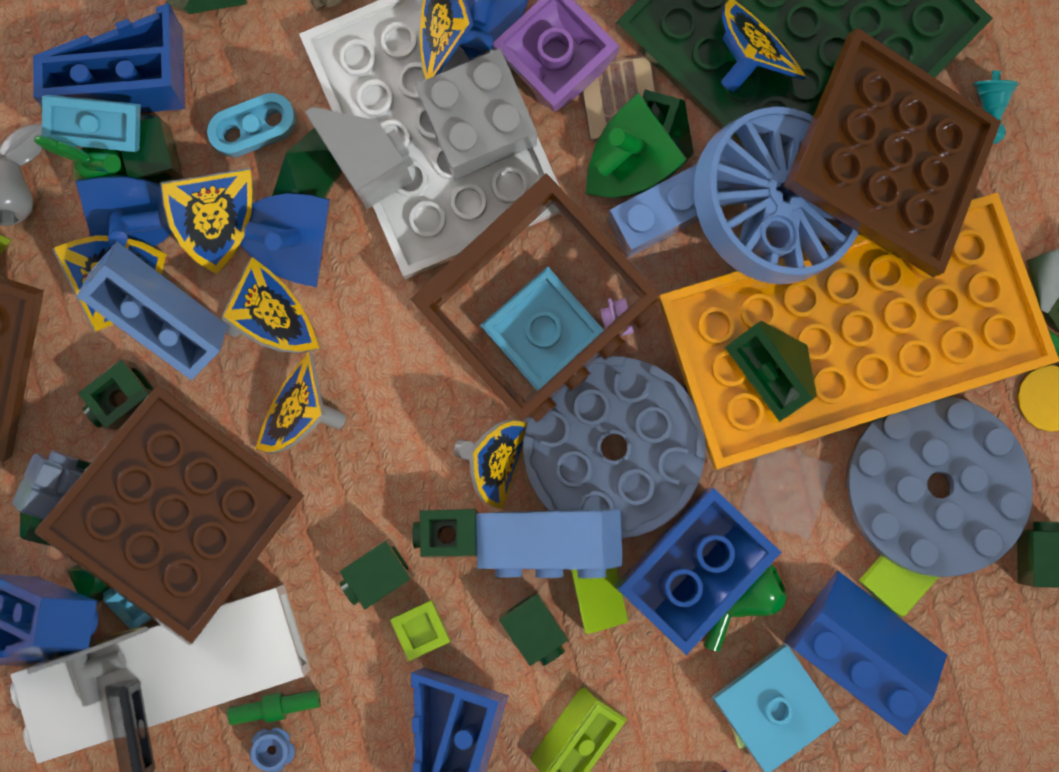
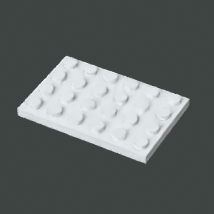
[299,0,561,279]

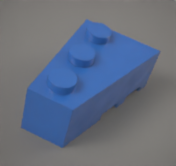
[33,3,185,113]
[0,574,98,666]
[411,667,509,772]

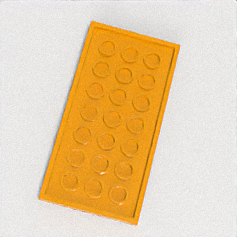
[658,192,1059,470]

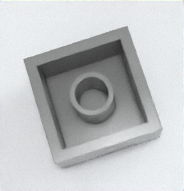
[415,48,537,180]

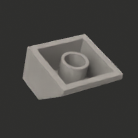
[305,107,413,209]

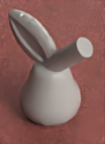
[0,124,43,226]

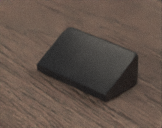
[105,679,156,772]

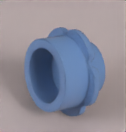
[250,727,295,772]

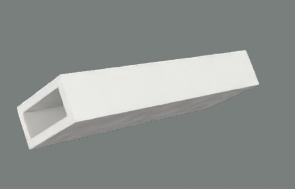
[10,584,311,764]

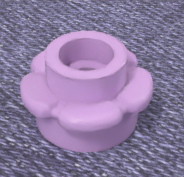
[600,297,634,338]

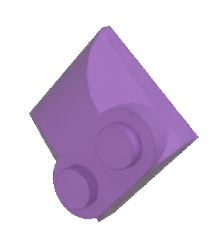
[492,0,619,112]

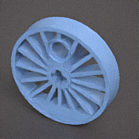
[694,107,858,284]

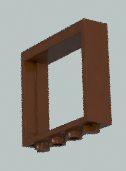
[410,173,660,423]

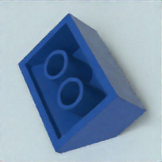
[613,488,782,655]
[784,571,947,736]

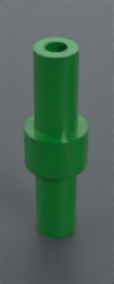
[227,689,321,726]

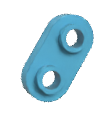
[207,93,297,157]

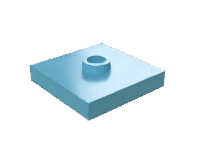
[480,266,604,391]
[711,643,840,772]

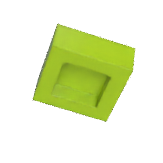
[390,599,451,661]

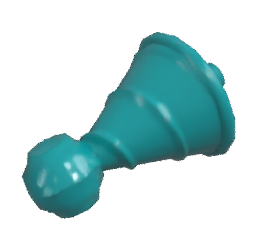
[973,70,1019,144]

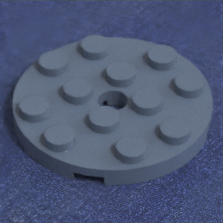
[523,356,706,538]
[846,397,1033,577]

